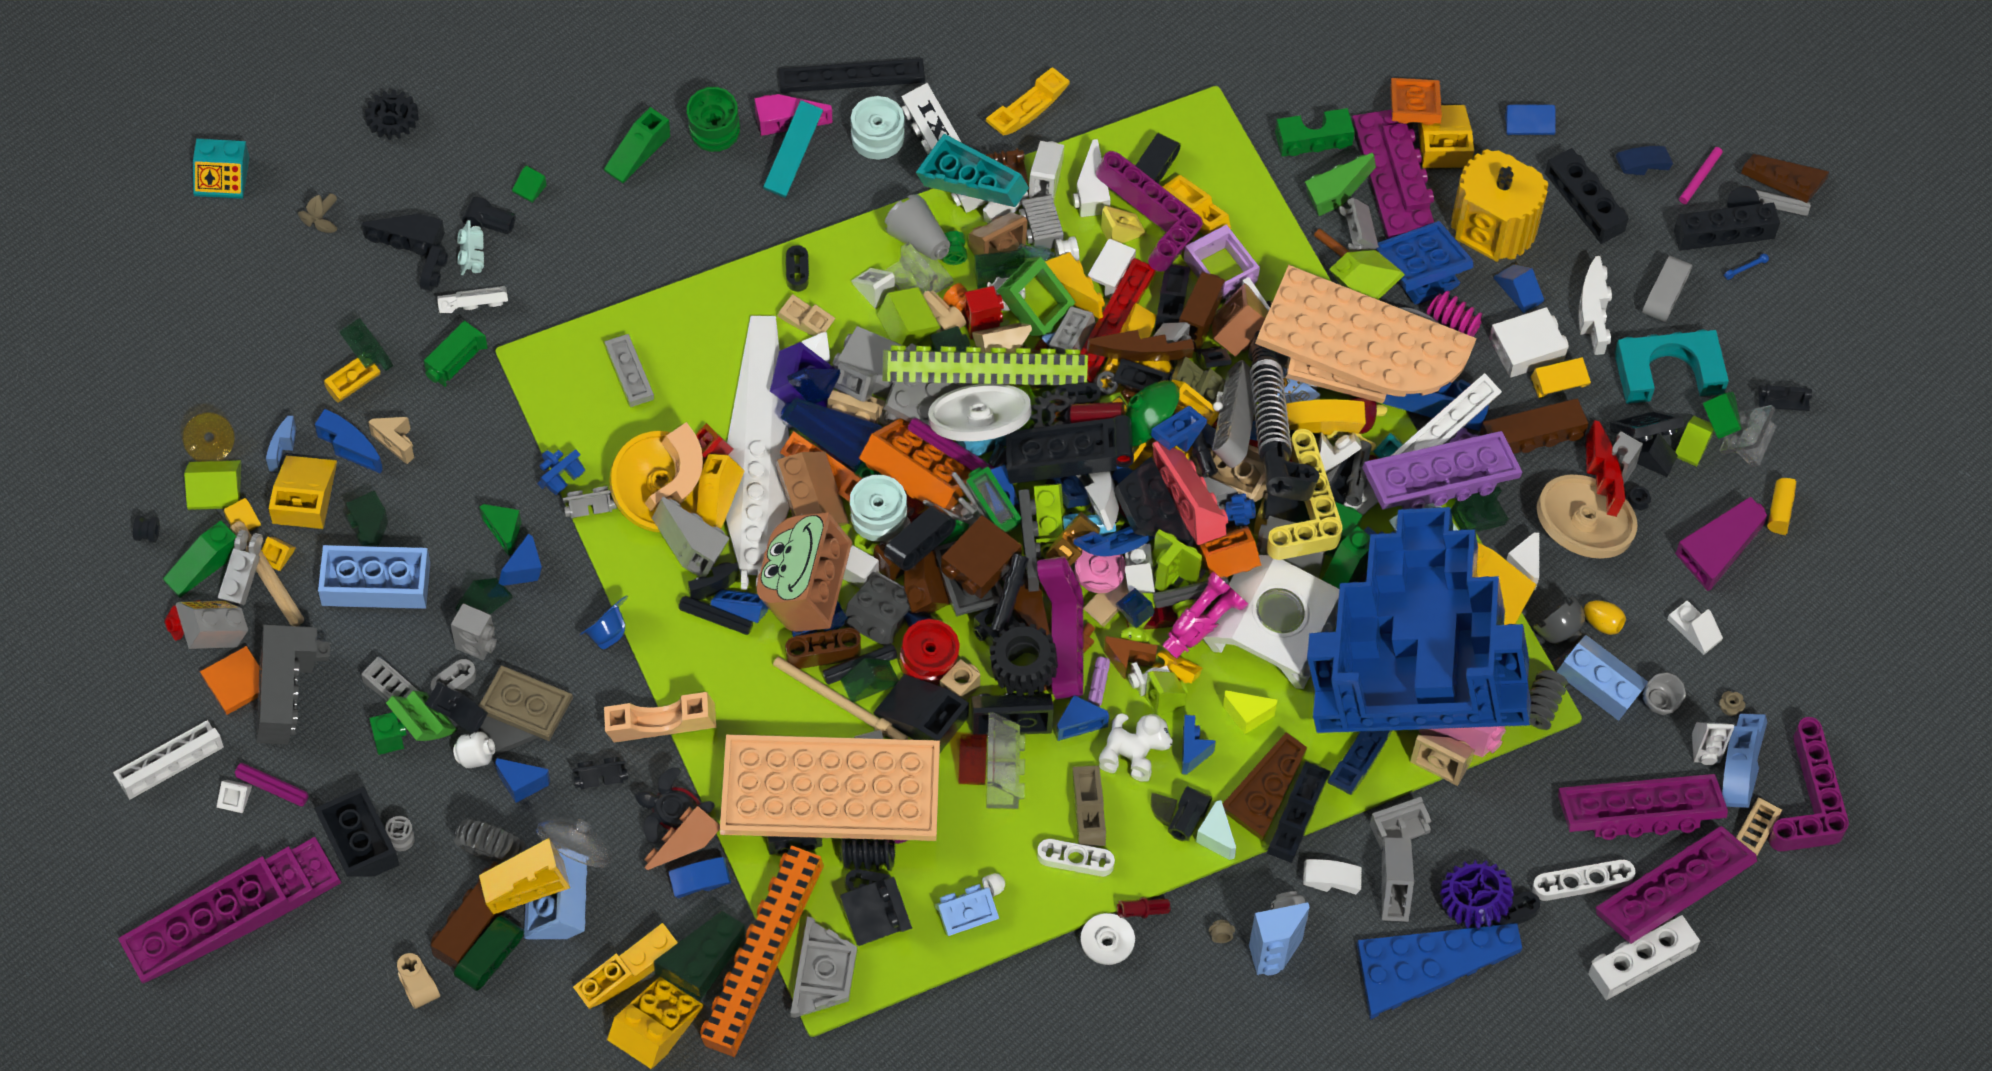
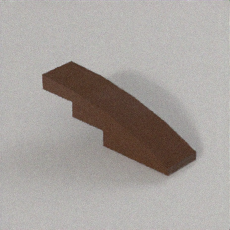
[1087,330,1194,361]

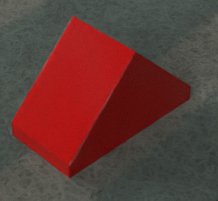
[696,423,733,459]

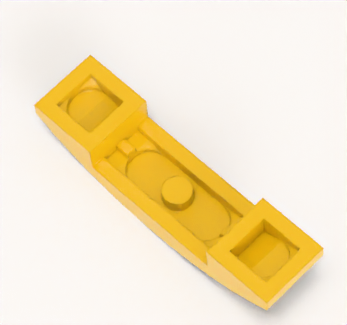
[986,67,1070,136]

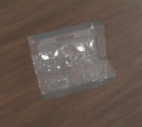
[886,242,953,293]
[1719,405,1777,467]

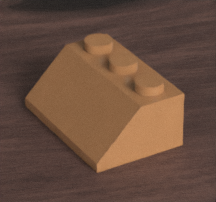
[776,451,849,526]

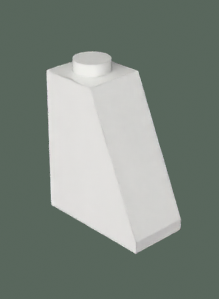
[1029,141,1064,202]

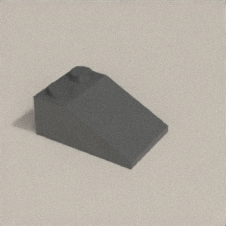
[933,541,1002,616]

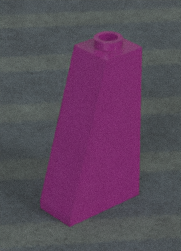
[1675,497,1767,591]

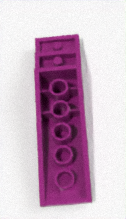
[118,837,341,984]

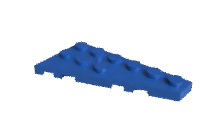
[1357,923,1522,1019]

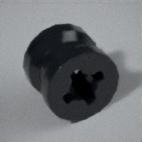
[133,515,160,543]

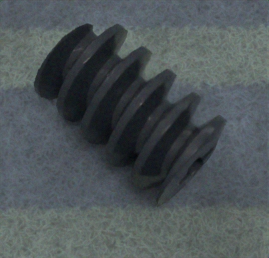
[840,838,896,871]

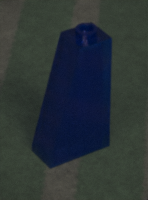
[780,397,883,472]

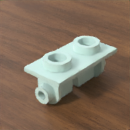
[457,220,484,275]

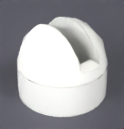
[982,873,1005,897]

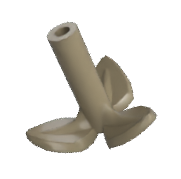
[298,194,337,233]

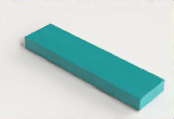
[763,100,823,198]

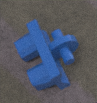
[537,449,585,495]

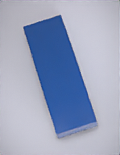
[315,409,383,473]

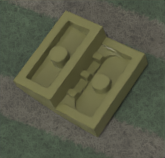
[1170,356,1226,405]

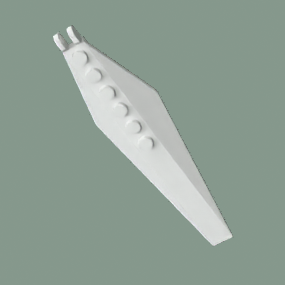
[726,316,790,589]

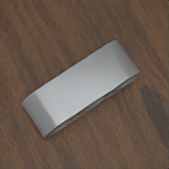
[1642,255,1693,322]

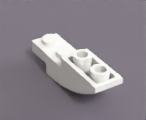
[1579,256,1612,355]

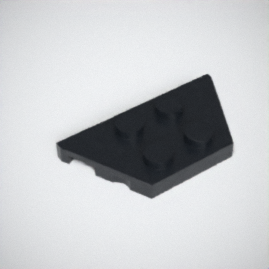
[1114,457,1192,545]

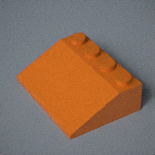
[859,418,972,511]

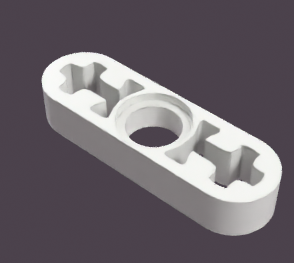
[1037,839,1115,877]

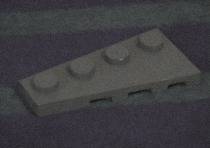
[1019,489,1041,592]

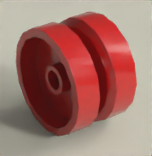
[899,619,960,685]

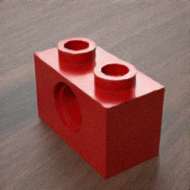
[964,286,1004,339]

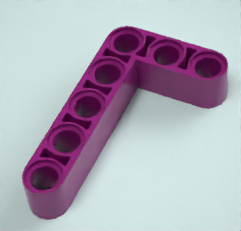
[1096,151,1203,272]
[1037,556,1083,699]
[1768,717,1849,851]

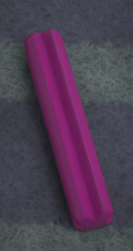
[235,763,309,806]

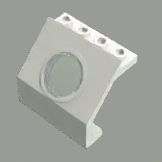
[1203,555,1340,689]

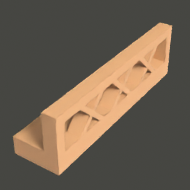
[1285,357,1386,403]

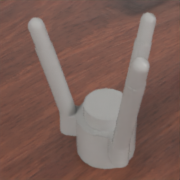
[923,472,988,526]

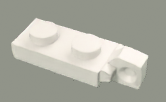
[438,286,508,313]

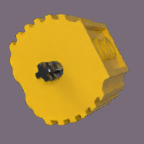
[1451,149,1548,262]

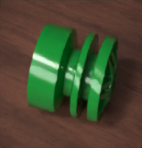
[687,87,740,152]

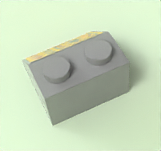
[176,601,248,649]

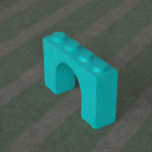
[1614,329,1729,404]

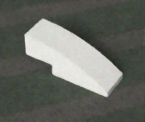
[1085,471,1119,531]

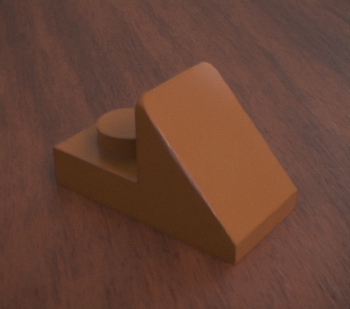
[1104,636,1158,679]

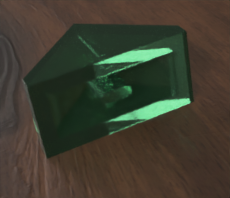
[455,578,513,614]
[841,658,899,703]

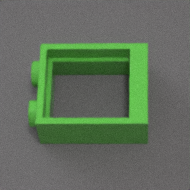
[997,257,1076,336]

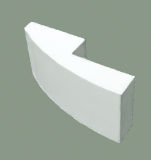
[1303,859,1362,895]

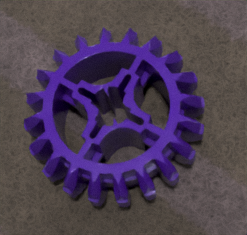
[1440,859,1514,929]

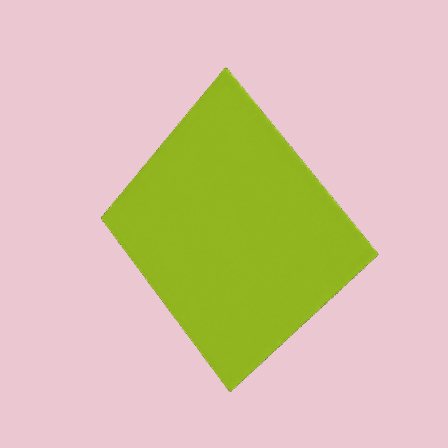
[496,86,1582,1037]

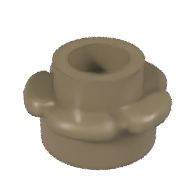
[1719,691,1745,716]
[1209,920,1235,943]

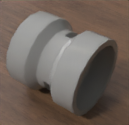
[385,816,415,851]

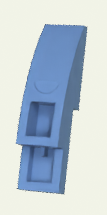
[1722,714,1767,808]

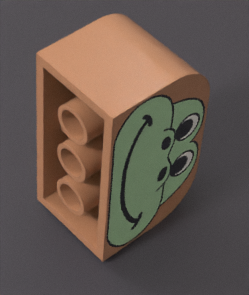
[757,512,852,632]

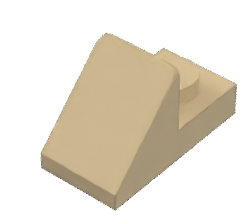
[368,417,414,464]

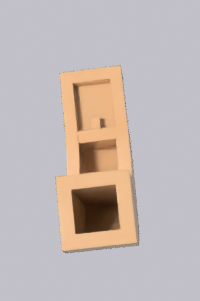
[645,422,703,511]

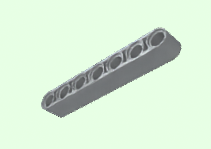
[1212,360,1259,468]

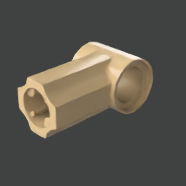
[923,290,966,339]

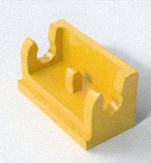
[1531,357,1591,398]

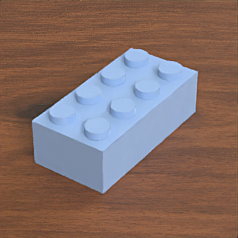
[318,545,430,609]

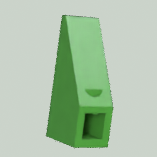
[1305,152,1376,216]

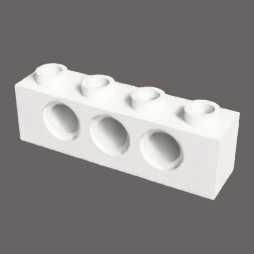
[1588,915,1700,1000]

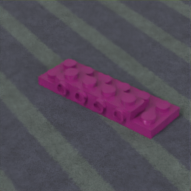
[1352,110,1434,239]
[1558,774,1728,840]
[1596,826,1757,944]

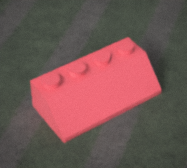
[1153,441,1228,545]

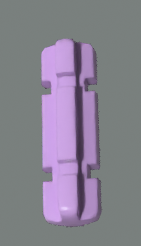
[1088,657,1110,706]

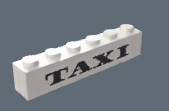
[901,83,989,213]

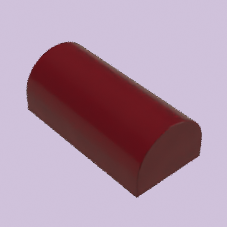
[1070,402,1125,423]

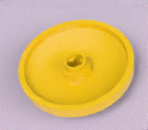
[609,431,706,532]

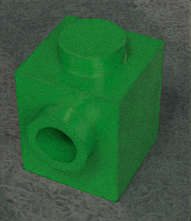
[369,712,407,755]

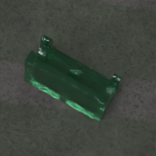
[974,250,1025,289]

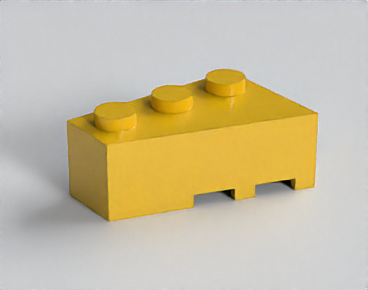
[479,838,570,914]

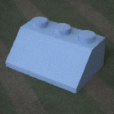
[1557,635,1648,721]
[524,848,587,939]
[1249,902,1310,976]

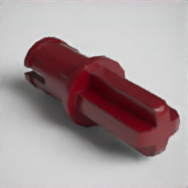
[1117,897,1171,919]

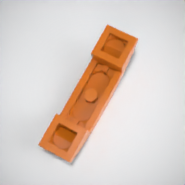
[780,431,863,502]

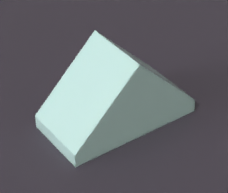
[1196,800,1236,860]

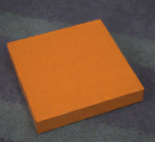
[200,646,259,715]

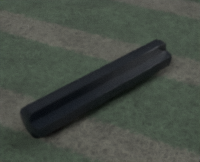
[679,596,753,635]
[822,644,897,685]

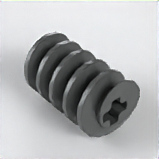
[1529,670,1569,730]

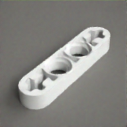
[1532,860,1635,901]

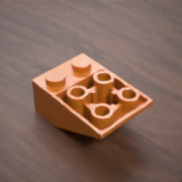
[1195,525,1261,577]

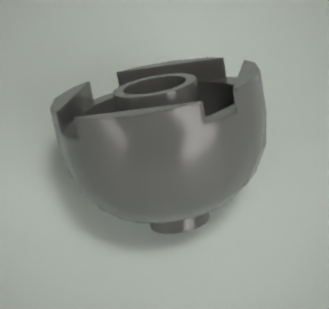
[1533,595,1585,644]

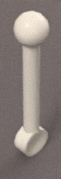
[1213,391,1223,411]

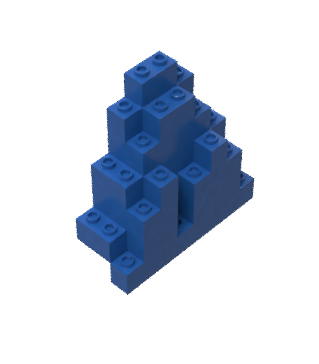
[1307,507,1531,733]

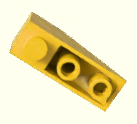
[1045,252,1105,319]
[697,454,745,529]

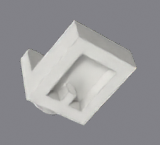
[1128,662,1170,696]

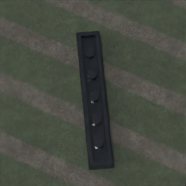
[779,58,925,93]

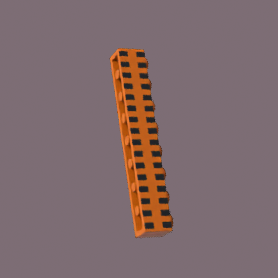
[700,845,824,1058]

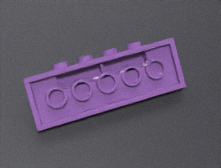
[1362,431,1523,510]

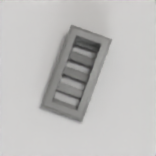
[361,657,418,701]

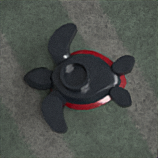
[635,767,715,844]

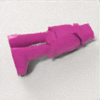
[1162,571,1248,659]

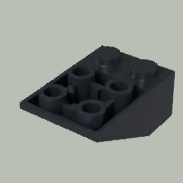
[874,674,969,754]

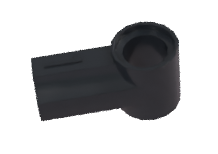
[462,197,516,235]
[1168,786,1212,841]

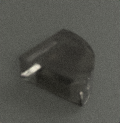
[1151,793,1178,826]

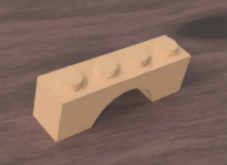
[604,692,716,743]

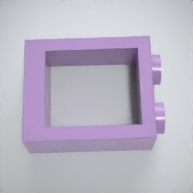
[1184,224,1260,300]

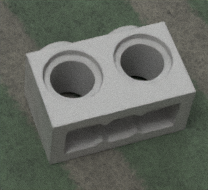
[451,604,497,660]

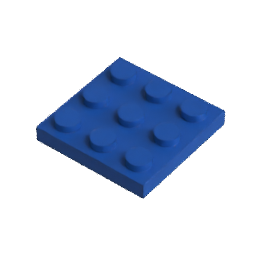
[1374,221,1473,292]

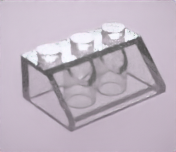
[986,713,1025,809]

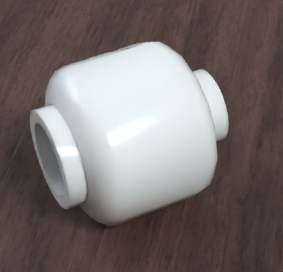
[453,732,495,768]

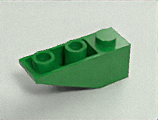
[604,107,670,184]

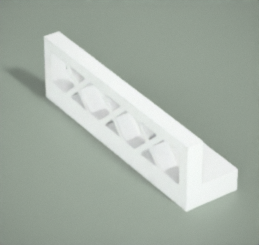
[113,720,224,800]

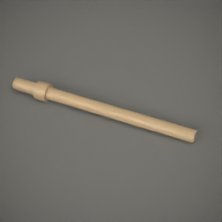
[773,657,908,740]

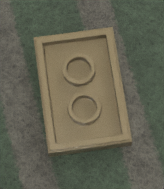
[479,665,573,741]

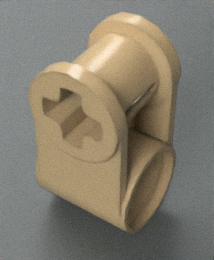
[397,953,440,1009]

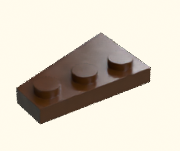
[1741,154,1829,203]

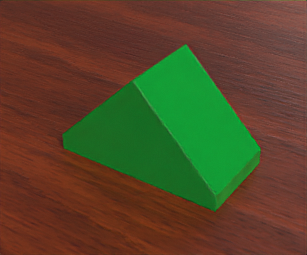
[1703,392,1742,439]
[479,504,521,556]

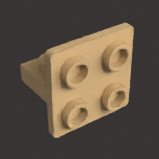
[822,389,885,444]

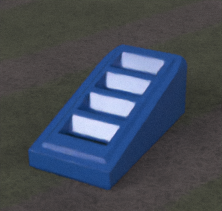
[710,589,768,623]

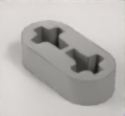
[431,659,476,692]

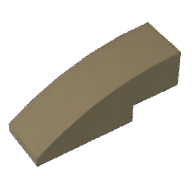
[1073,766,1106,846]

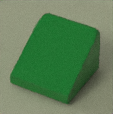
[512,166,547,203]

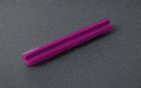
[908,418,995,471]

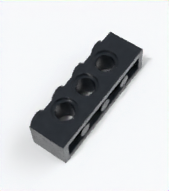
[1545,148,1629,244]
[1674,202,1780,251]

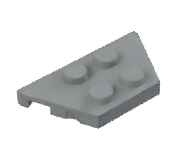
[791,917,857,1018]

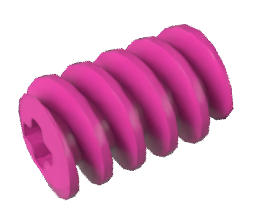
[1427,290,1483,337]

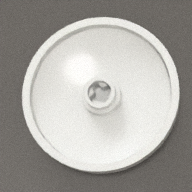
[928,384,1032,441]

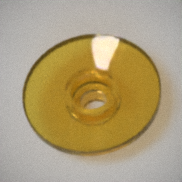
[183,412,235,462]

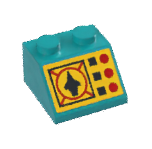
[193,139,250,199]

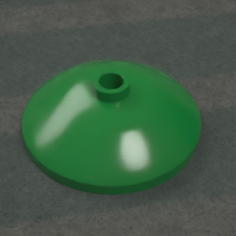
[1125,380,1180,446]

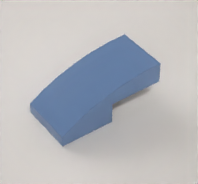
[266,416,296,472]

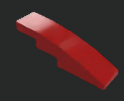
[1586,420,1625,517]

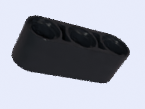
[1136,133,1181,184]
[884,505,956,571]

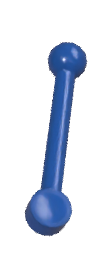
[1724,254,1769,280]

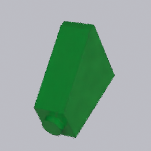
[1322,526,1370,589]

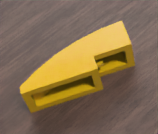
[1162,175,1231,236]
[1283,399,1366,435]

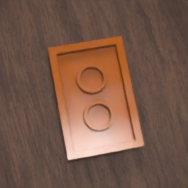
[1390,78,1442,125]

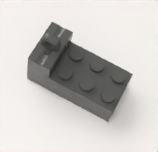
[256,625,330,745]

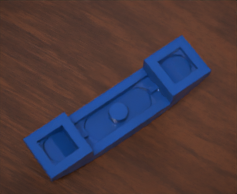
[1073,526,1154,556]

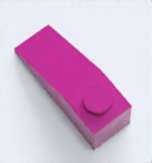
[754,94,832,136]

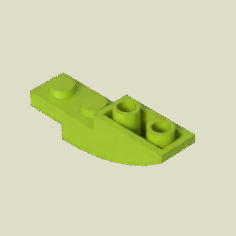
[1034,484,1067,590]

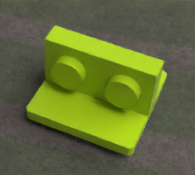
[1152,529,1202,592]

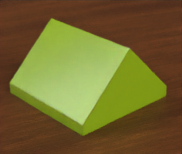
[877,287,941,347]
[184,460,241,510]

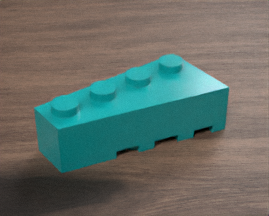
[916,134,1029,207]

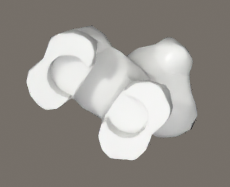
[1099,713,1173,781]

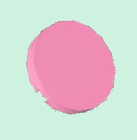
[1074,550,1126,593]

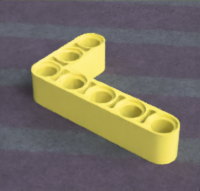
[1267,429,1342,560]

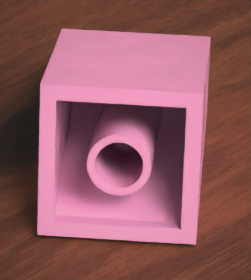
[1419,726,1506,757]

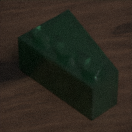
[653,911,745,1001]

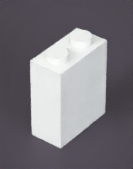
[1489,307,1569,378]

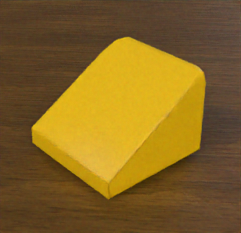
[224,498,261,532]
[261,537,296,571]

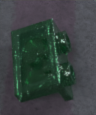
[340,318,393,372]
[1451,486,1509,532]

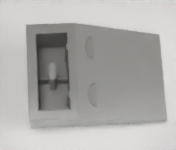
[652,497,729,577]

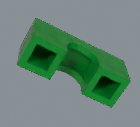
[1275,108,1355,156]

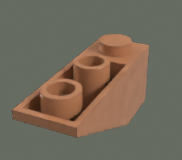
[644,806,720,870]

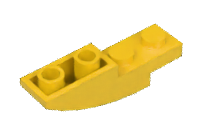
[1100,303,1157,395]
[573,923,680,1009]

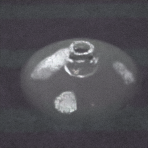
[536,818,611,868]

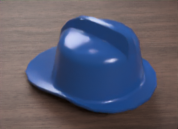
[579,595,628,649]

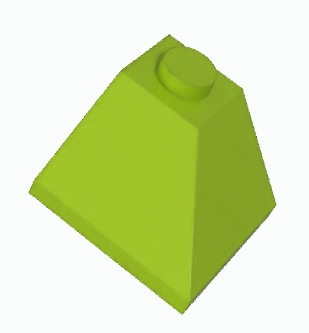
[1329,250,1405,300]

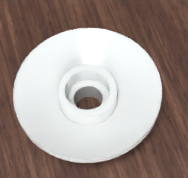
[1081,913,1135,965]

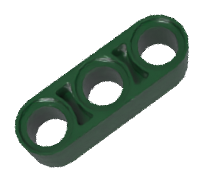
[454,915,524,991]

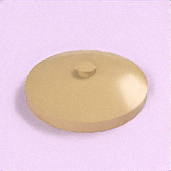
[1537,475,1637,559]

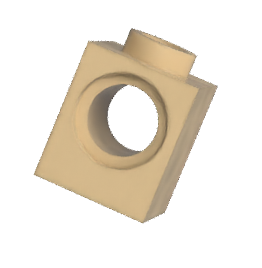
[940,659,981,701]

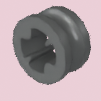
[1093,371,1118,396]

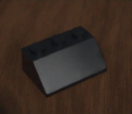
[971,691,1054,737]
[314,786,399,877]

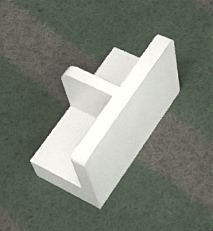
[1088,239,1136,299]

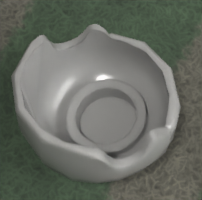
[1643,672,1686,715]

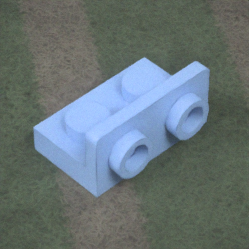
[934,884,999,936]

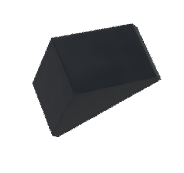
[1635,433,1678,477]

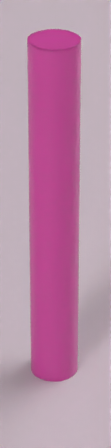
[1679,147,1723,204]

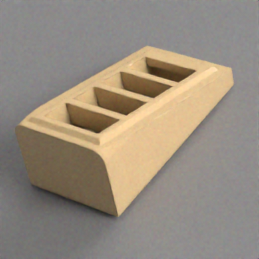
[1736,797,1782,857]

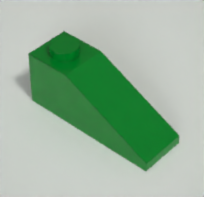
[163,521,237,598]

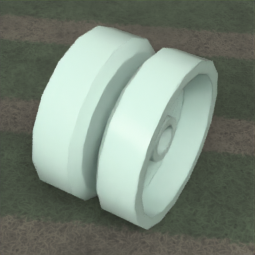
[851,96,905,160]
[850,475,907,541]

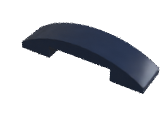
[1328,730,1393,795]

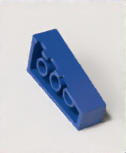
[1382,379,1489,431]

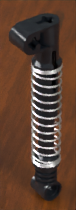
[1248,331,1320,501]

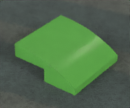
[386,690,457,741]

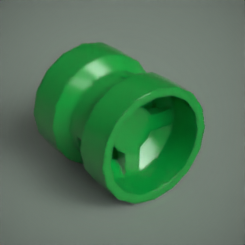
[943,231,967,265]

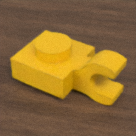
[1152,650,1203,684]

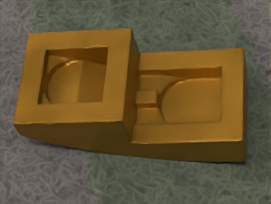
[1046,512,1100,566]

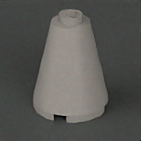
[885,194,950,260]

